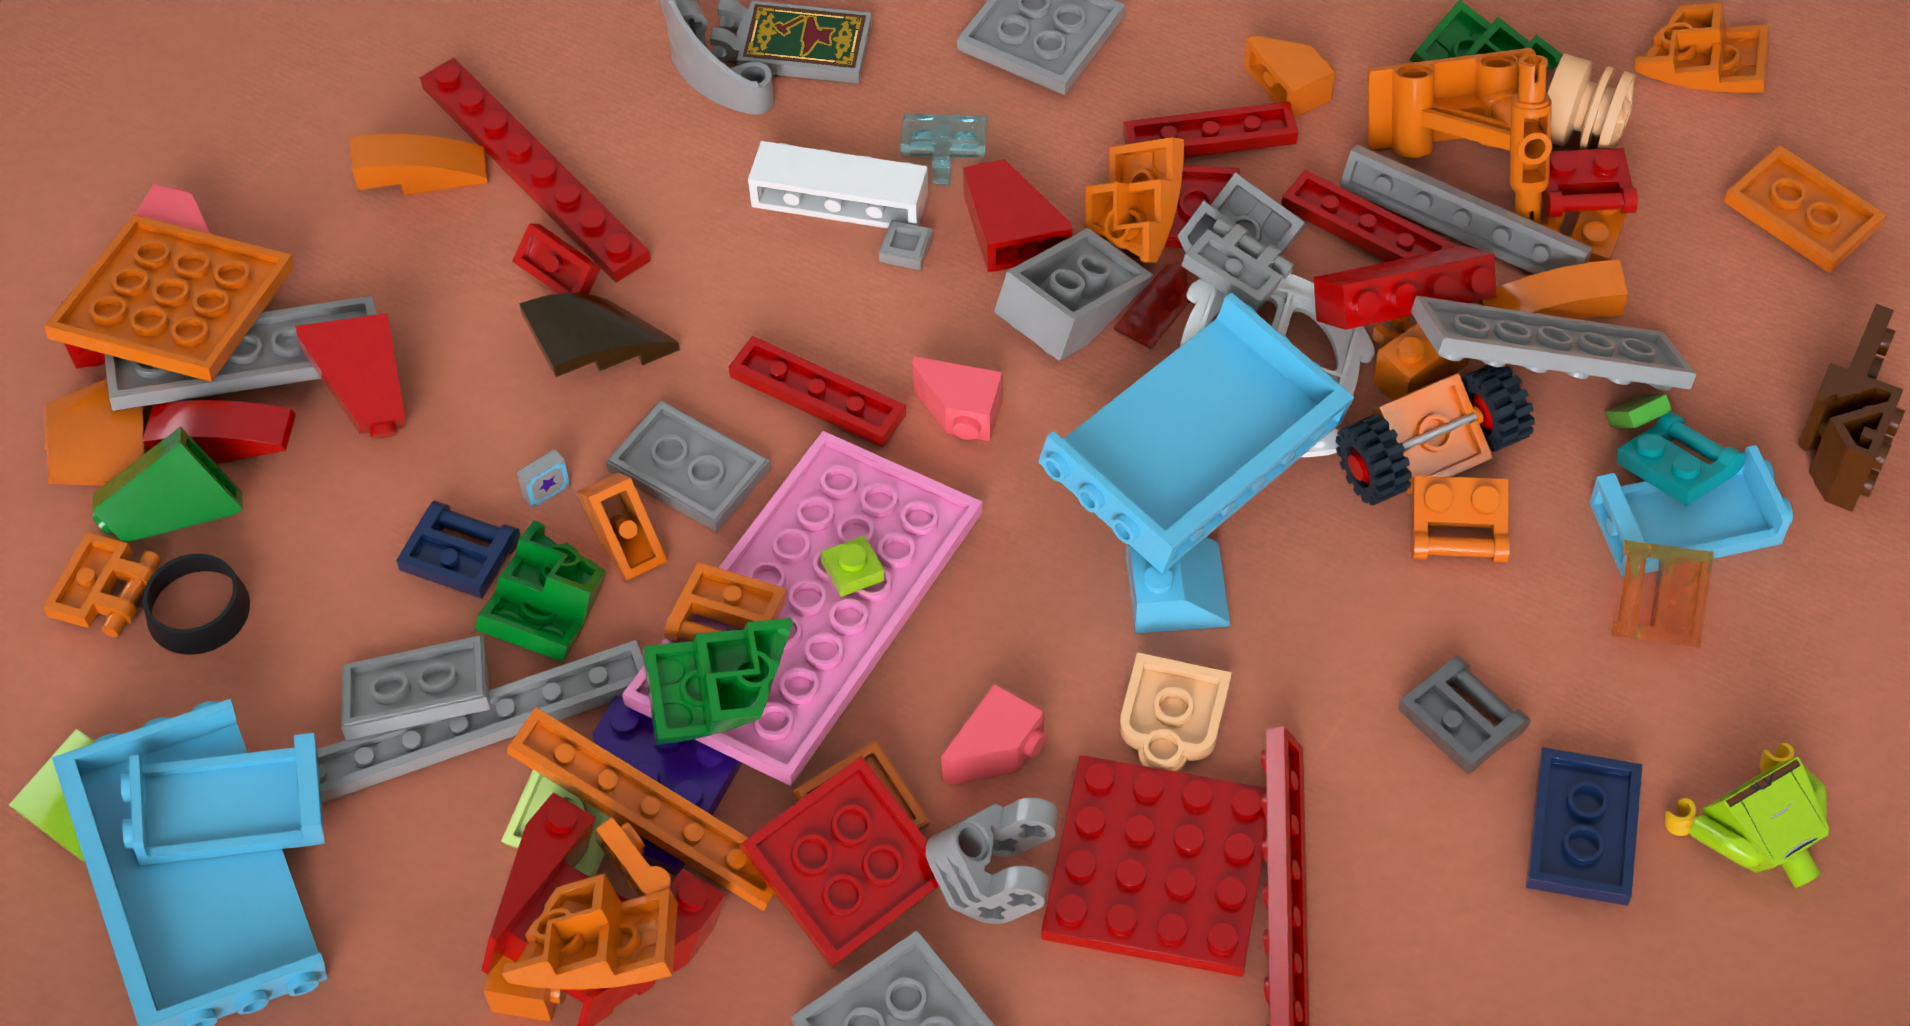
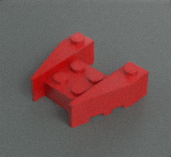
[481,792,726,1026]

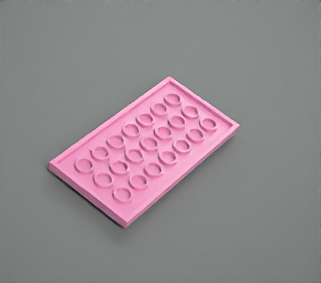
[622,431,983,786]

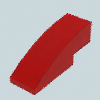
[142,400,296,464]

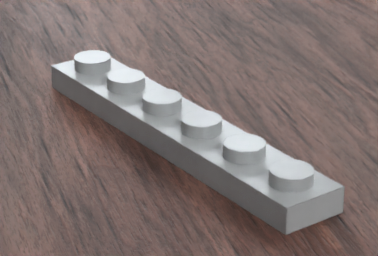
[1339,145,1593,274]

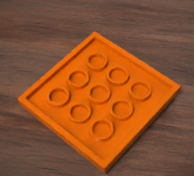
[44,214,294,382]

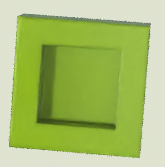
[821,536,884,597]

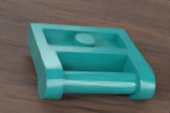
[1616,411,1745,506]

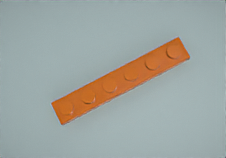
[507,707,775,911]

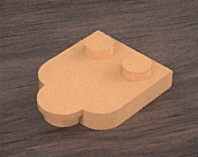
[1120,652,1232,772]

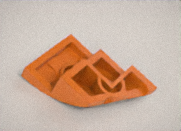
[1634,2,1770,93]
[1085,137,1184,263]
[44,378,144,486]
[502,873,678,989]

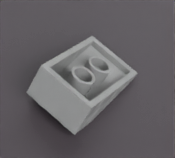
[994,228,1154,361]

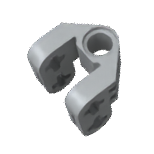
[926,798,1059,924]

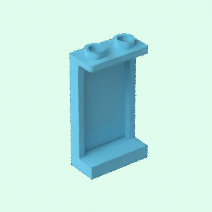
[1589,445,1793,578]
[120,733,325,866]

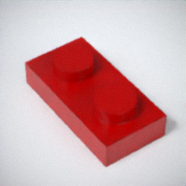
[512,223,601,294]

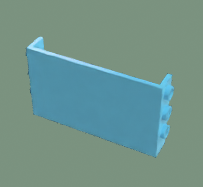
[1038,292,1354,574]
[52,699,327,1026]

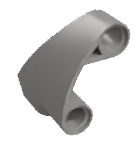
[658,0,775,115]

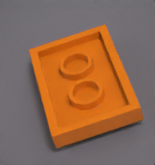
[1724,145,1887,273]

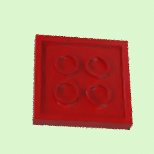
[739,756,940,969]

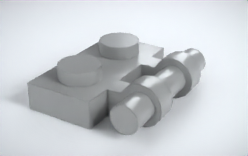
[1181,218,1295,312]

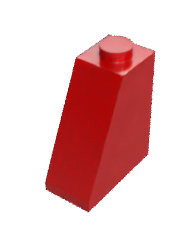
[963,159,1072,273]
[295,313,405,438]

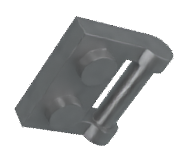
[1398,655,1531,775]

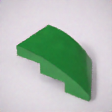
[1409,0,1563,71]
[475,520,606,662]
[643,618,793,745]

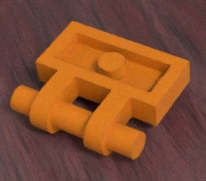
[42,532,161,638]

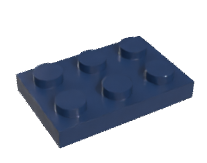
[1526,747,1642,906]

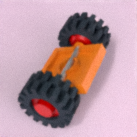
[1335,365,1535,506]

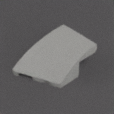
[1178,172,1307,316]

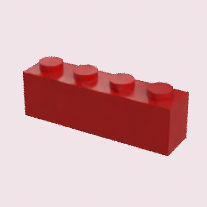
[1313,246,1496,330]

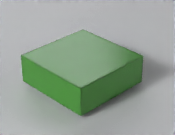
[1605,394,1671,428]

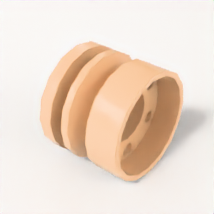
[1547,54,1636,150]

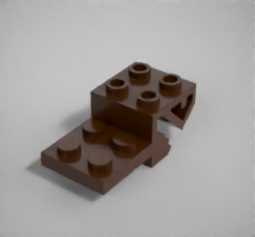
[1798,304,1905,512]

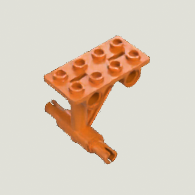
[1367,48,1552,225]

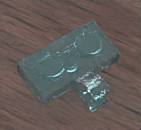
[900,114,987,185]

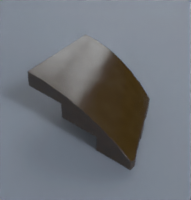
[519,293,680,377]

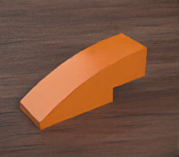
[349,133,488,195]
[1480,259,1628,319]

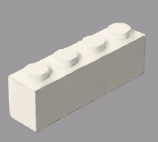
[748,141,929,228]

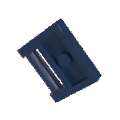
[396,501,520,599]

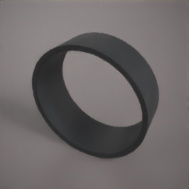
[143,554,250,655]

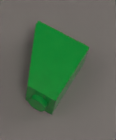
[92,426,243,543]

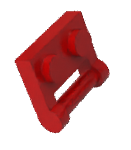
[1542,148,1638,217]

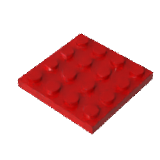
[1041,755,1267,977]

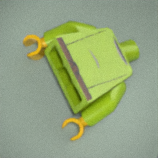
[1664,743,1829,888]

